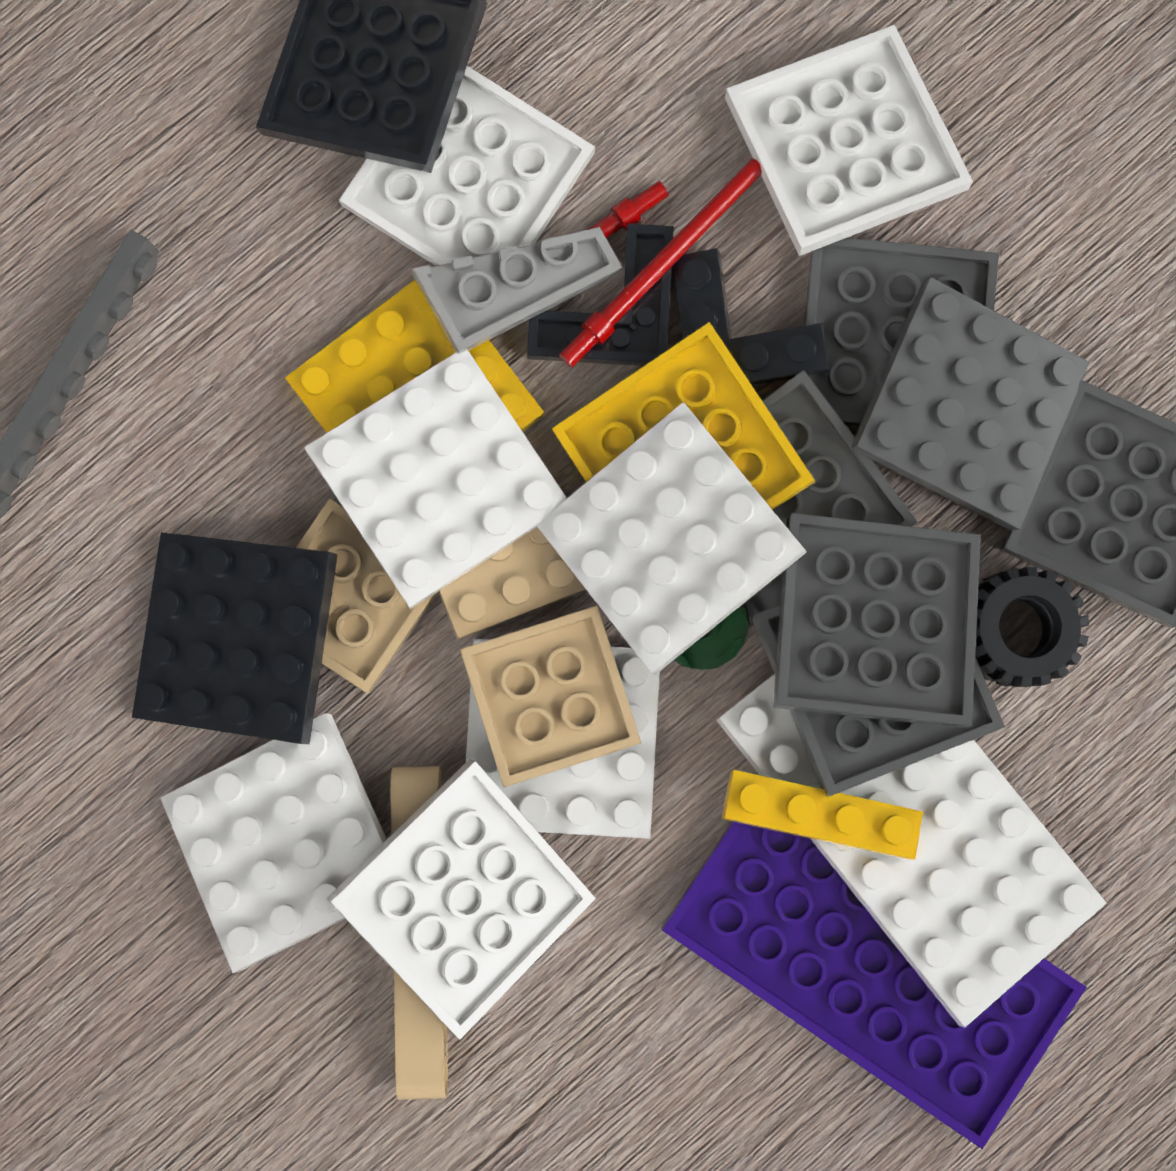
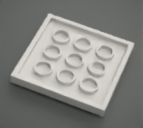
[725,25,973,256]
[339,66,595,266]
[304,350,567,609]
[537,402,807,675]
[466,639,660,839]
[160,713,387,973]
[326,759,596,1039]

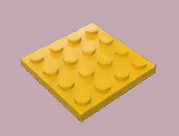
[285,266,545,433]
[552,322,815,510]

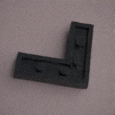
[527,224,674,366]
[673,248,830,385]

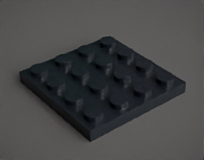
[256,0,488,173]
[132,532,338,744]

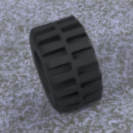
[975,567,1089,687]

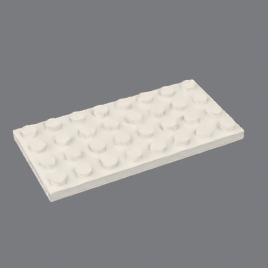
[716,673,1106,1027]

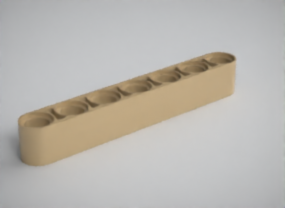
[390,766,448,1100]

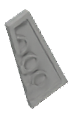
[412,227,622,354]

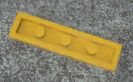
[721,770,923,860]

